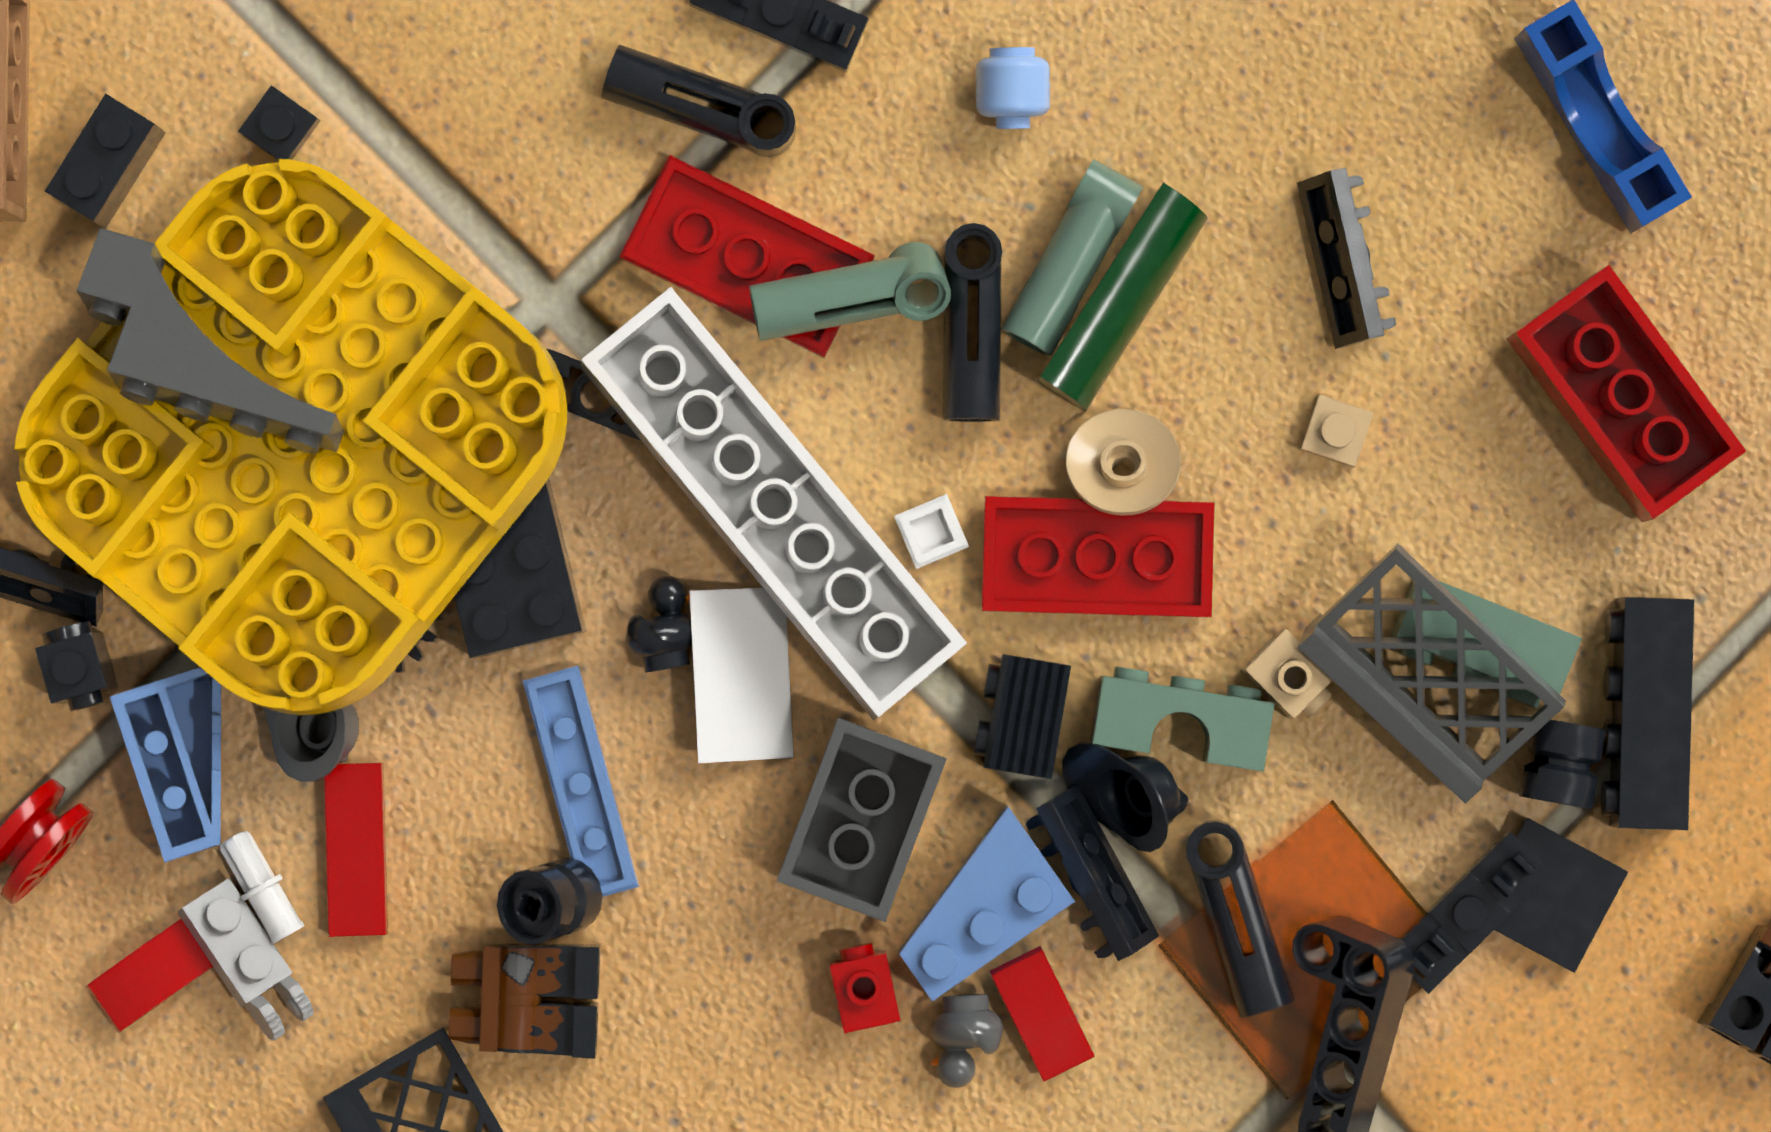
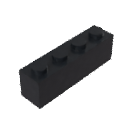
[1600,597,1694,830]

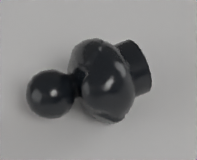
[625,576,692,673]

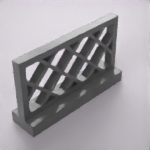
[1298,543,1566,804]

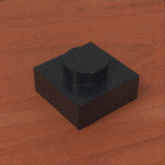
[238,85,320,161]

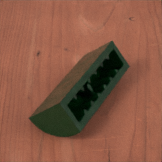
[1038,182,1208,412]

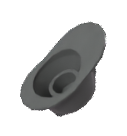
[264,704,359,782]

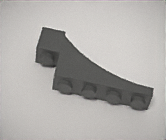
[76,228,344,454]

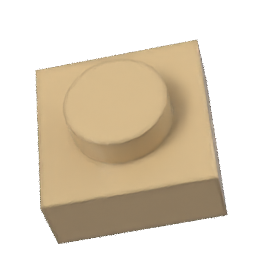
[1299,394,1374,468]

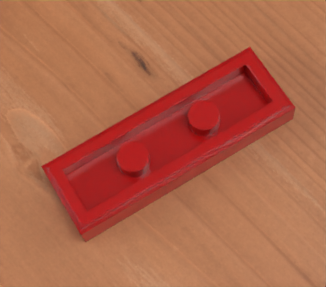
[324,762,388,937]

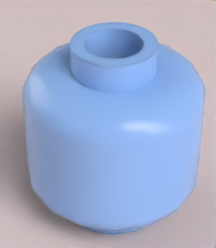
[975,47,1050,129]

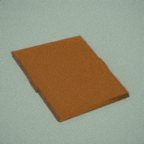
[1158,800,1426,1100]

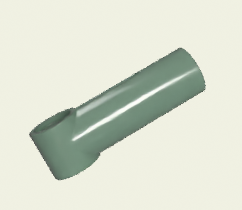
[1001,159,1144,356]
[749,242,951,341]

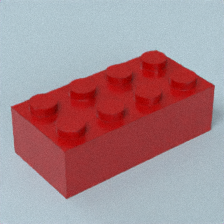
[1506,265,1746,522]

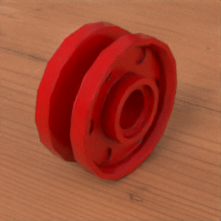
[0,779,94,904]

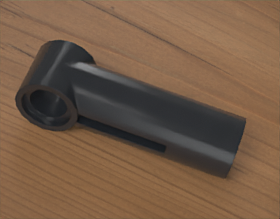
[601,45,796,158]
[943,223,1002,422]
[1186,820,1295,1018]

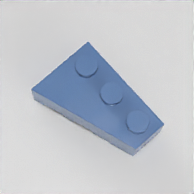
[110,667,221,863]
[899,805,1075,1002]

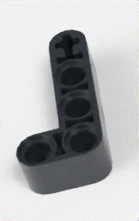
[1292,916,1415,1132]

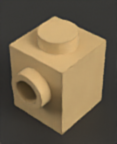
[1241,629,1332,719]

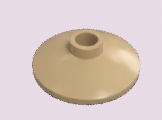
[1066,409,1181,516]

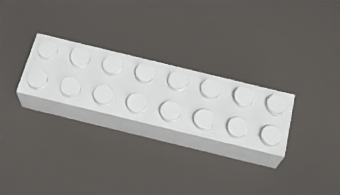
[581,287,967,720]

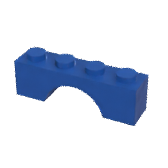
[1514,0,1692,234]

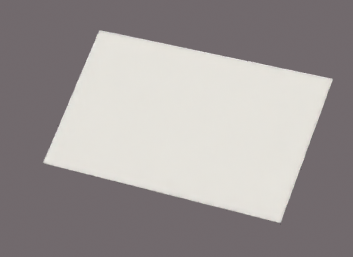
[689,588,794,763]

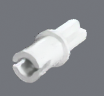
[220,831,305,944]

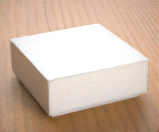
[894,494,969,569]

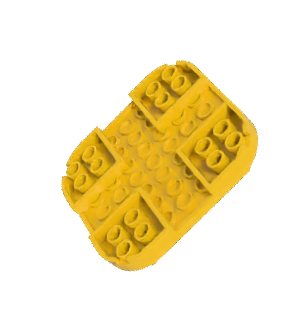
[14,159,567,715]

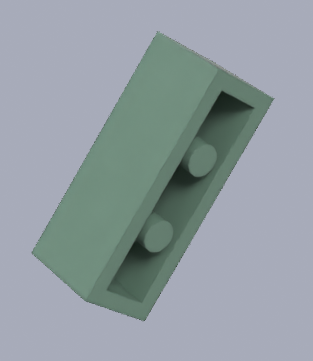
[1390,579,1582,709]

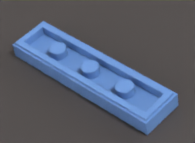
[523,666,639,897]

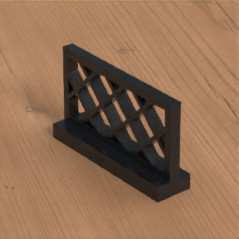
[322,1027,503,1132]

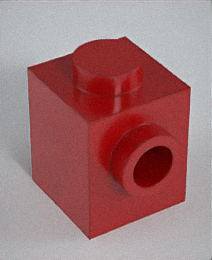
[830,943,901,1033]

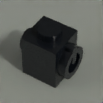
[35,621,119,712]

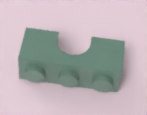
[1090,667,1275,772]

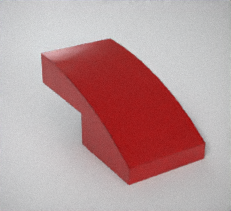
[86,919,213,1033]
[989,945,1095,1082]

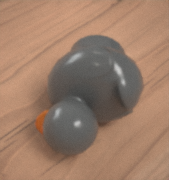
[930,994,1004,1088]

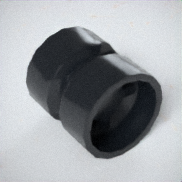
[1519,720,1606,809]
[497,858,603,945]

